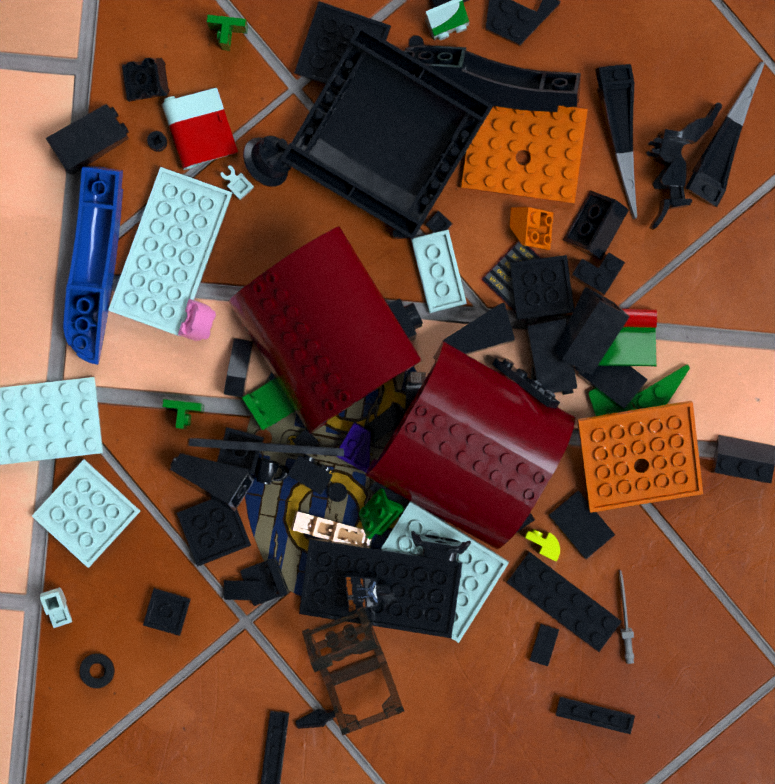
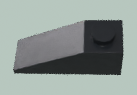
[224,338,253,398]

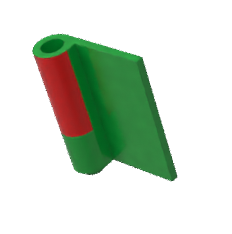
[599,309,657,367]

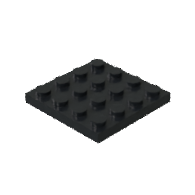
[294,1,391,85]

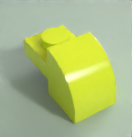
[524,529,560,562]

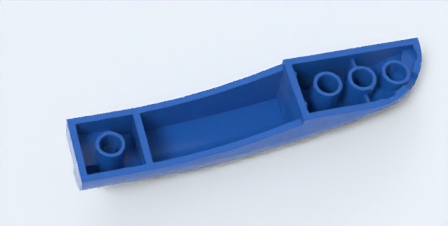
[63,166,123,365]

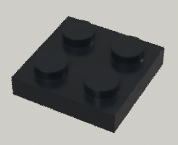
[143,588,191,636]

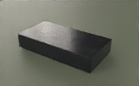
[529,624,559,666]

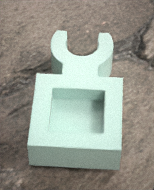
[220,165,254,200]

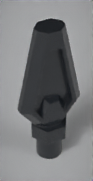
[296,708,340,729]

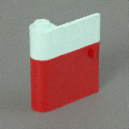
[162,88,238,170]

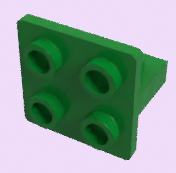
[359,488,404,540]

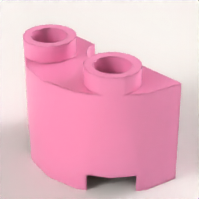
[178,299,216,341]

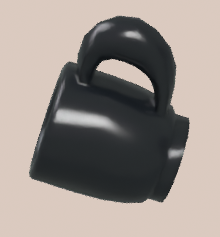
[256,458,289,485]

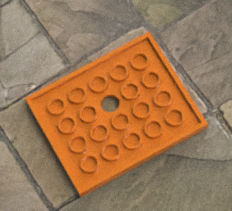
[461,106,588,204]
[577,401,703,513]

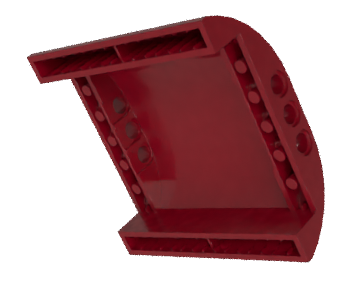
[229,226,422,434]
[365,341,575,549]

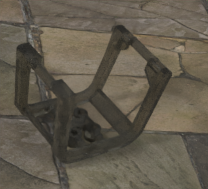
[302,607,405,735]

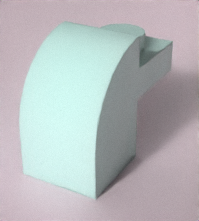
[40,587,72,628]

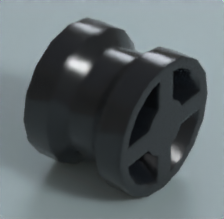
[147,131,168,152]

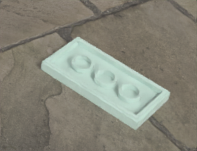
[411,230,467,313]

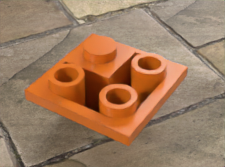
[510,207,553,250]

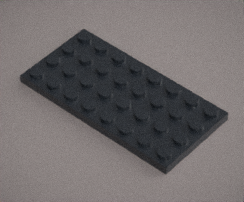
[299,538,463,638]

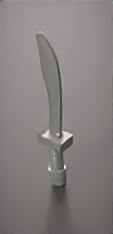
[619,570,634,664]

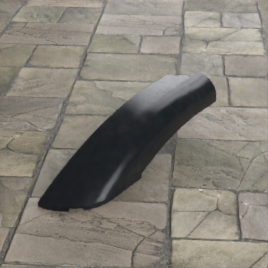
[404,45,581,112]

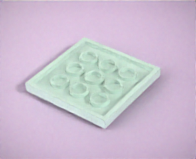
[32,459,141,568]

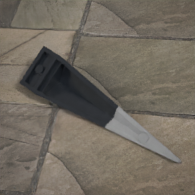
[685,62,764,207]
[595,64,637,219]

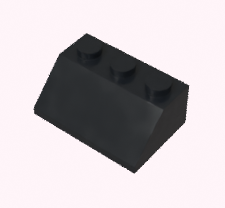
[563,190,629,260]
[711,435,775,484]

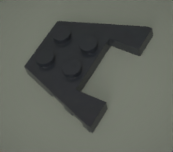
[485,0,561,46]

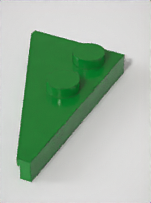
[631,364,690,409]

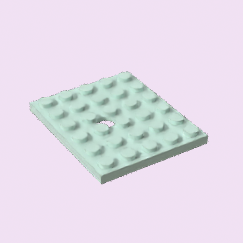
[381,501,509,643]

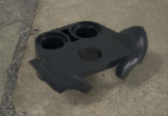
[411,531,471,561]

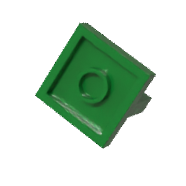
[207,15,248,51]
[162,399,205,430]

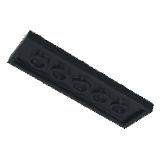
[506,552,622,652]

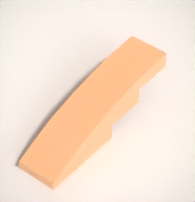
[291,511,371,547]

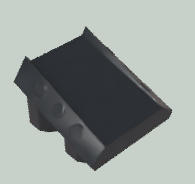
[122,58,170,102]

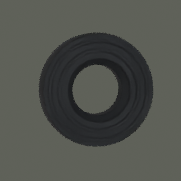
[79,653,115,688]

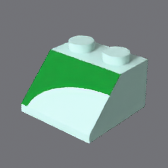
[425,0,469,41]

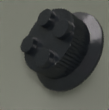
[243,136,291,187]

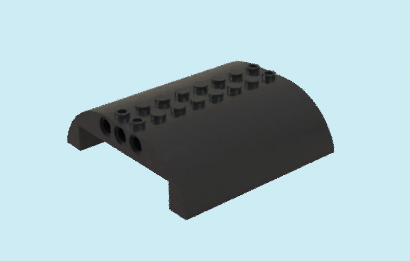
[280,25,493,239]

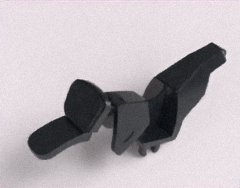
[646,103,722,230]

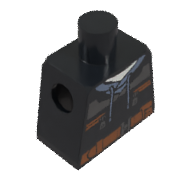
[345,572,391,612]

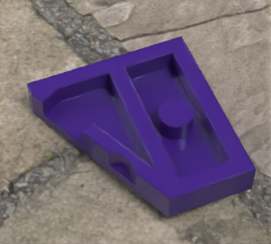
[336,422,371,472]

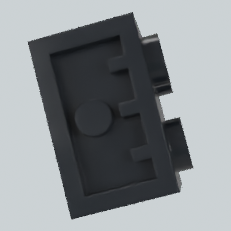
[240,557,290,606]

